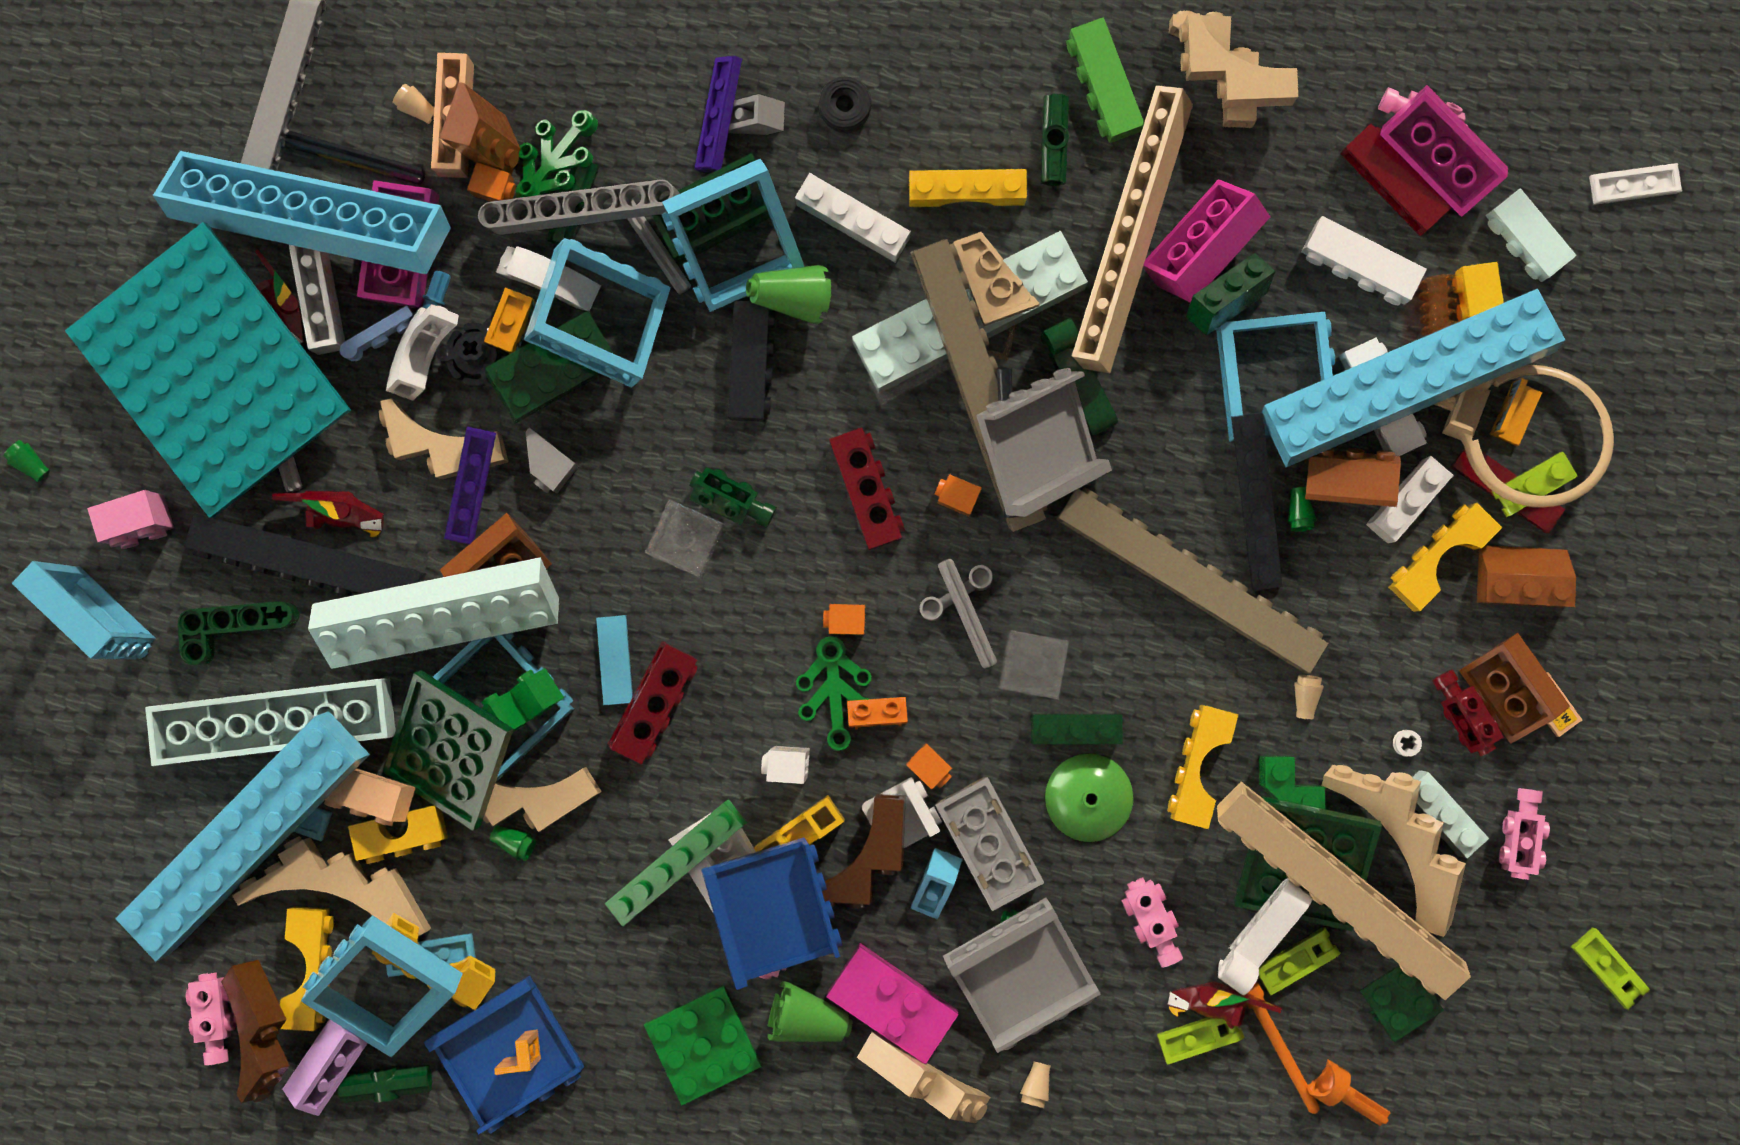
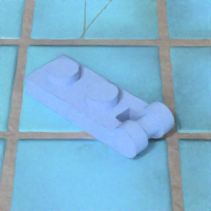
[340,305,415,361]

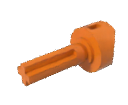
[1307,1059,1390,1126]

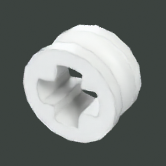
[1393,730,1422,756]

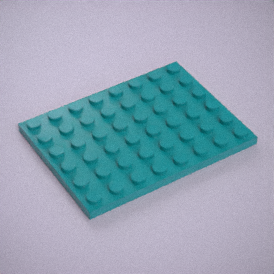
[65,222,351,518]

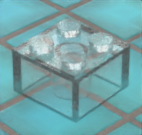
[645,499,725,579]
[998,630,1069,699]

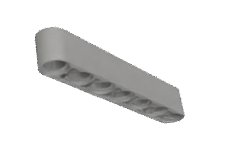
[241,0,326,171]
[478,180,680,235]

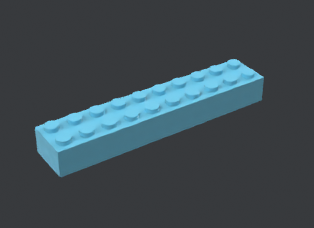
[153,151,451,275]
[1262,289,1565,467]
[116,711,370,962]

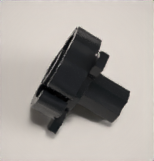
[437,318,508,388]

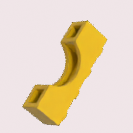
[909,169,1027,207]
[1389,503,1502,612]
[1167,705,1238,829]
[280,906,334,1031]
[372,913,495,1010]

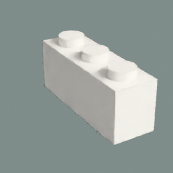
[1366,456,1453,544]

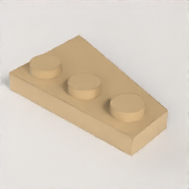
[953,232,1040,326]

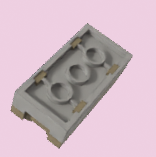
[935,777,1044,911]

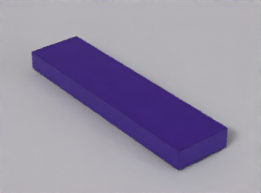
[694,56,742,173]
[444,426,497,544]

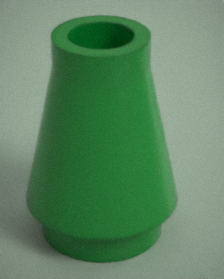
[3,440,50,483]
[1287,487,1317,532]
[490,825,536,861]

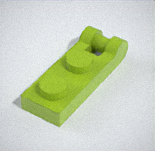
[1491,451,1578,517]
[1259,927,1341,995]
[1571,927,1650,1010]
[1157,1017,1245,1065]

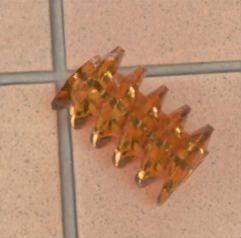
[1418,274,1458,336]

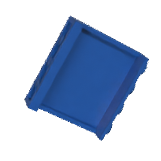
[701,838,842,990]
[424,976,584,1135]

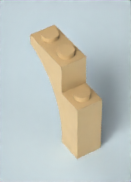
[1169,11,1259,128]
[1179,13,1298,108]
[379,398,508,480]
[483,767,602,832]
[857,1032,991,1123]

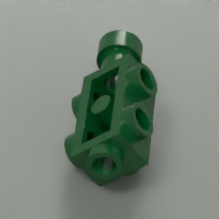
[689,467,777,528]

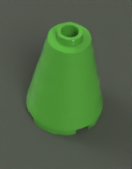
[746,265,831,324]
[767,981,852,1042]

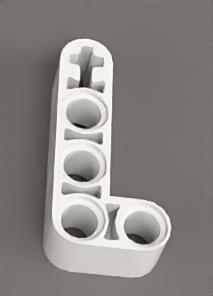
[1218,878,1312,995]

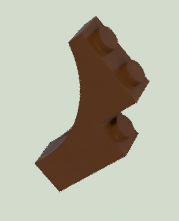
[822,794,906,909]
[221,960,290,1104]

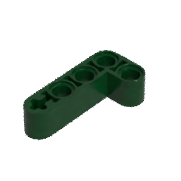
[1040,318,1118,437]
[178,602,300,665]

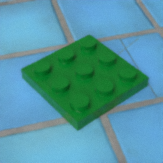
[644,985,762,1106]

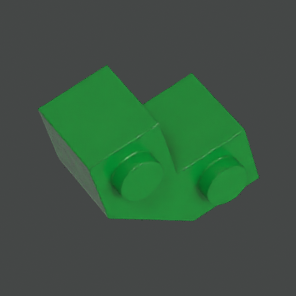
[481,668,564,733]
[1259,756,1325,809]

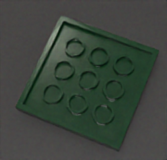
[383,670,513,831]
[1234,796,1382,931]

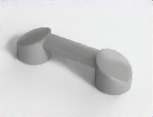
[920,565,993,621]

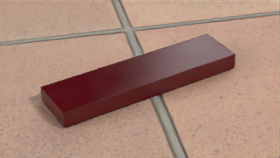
[1451,448,1566,534]

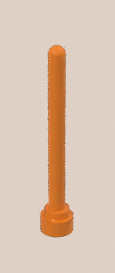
[1247,982,1320,1114]

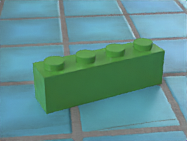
[1066,17,1144,143]

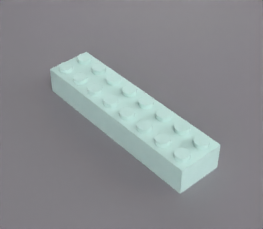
[852,231,1088,394]
[308,557,559,669]
[145,679,396,766]

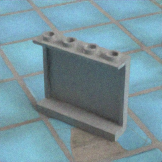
[976,368,1112,517]
[943,898,1101,1053]

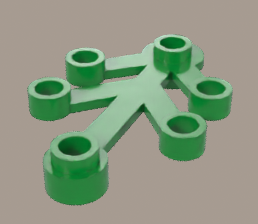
[516,110,598,198]
[796,636,872,751]

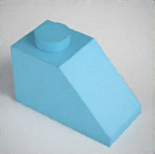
[910,848,962,919]

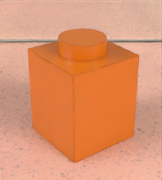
[467,162,516,202]
[934,474,981,517]
[823,604,865,635]
[906,743,952,789]

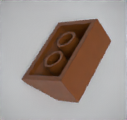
[439,82,521,175]
[1305,448,1401,507]
[440,513,552,577]
[1477,545,1576,608]
[1459,633,1570,744]

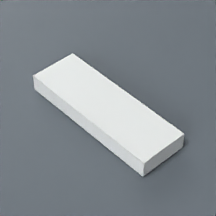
[1589,163,1682,205]

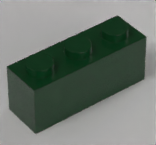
[1186,253,1275,336]
[1031,714,1123,744]

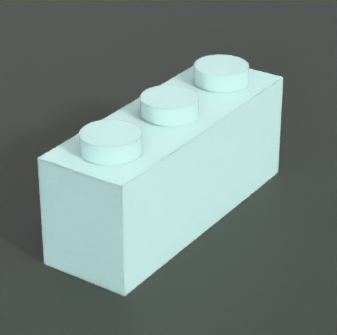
[1486,188,1577,282]
[1413,770,1489,858]

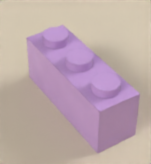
[282,1019,367,1116]

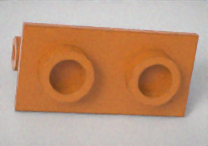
[847,697,908,730]

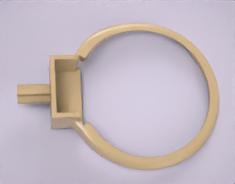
[1434,365,1614,508]

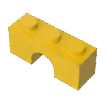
[754,795,845,852]
[348,805,448,864]

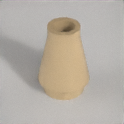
[392,84,435,124]
[1294,675,1324,719]
[1020,1061,1051,1108]

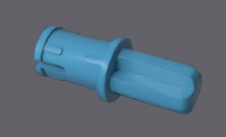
[422,271,451,309]

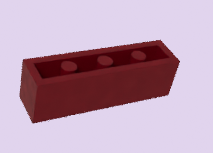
[1340,123,1452,236]

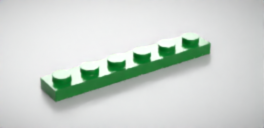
[605,799,747,927]

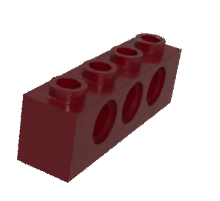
[829,427,905,551]
[607,641,698,764]

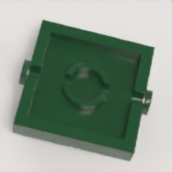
[1359,965,1444,1042]

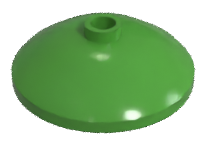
[1045,754,1133,842]

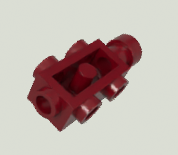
[1432,669,1504,756]

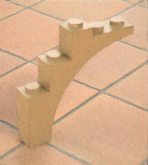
[1322,765,1466,937]
[232,836,431,937]

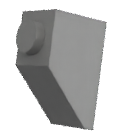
[728,94,785,135]
[526,428,579,493]

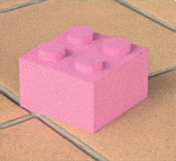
[87,490,174,549]

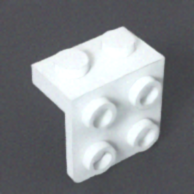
[862,777,942,848]

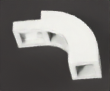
[496,246,601,311]
[386,304,459,401]

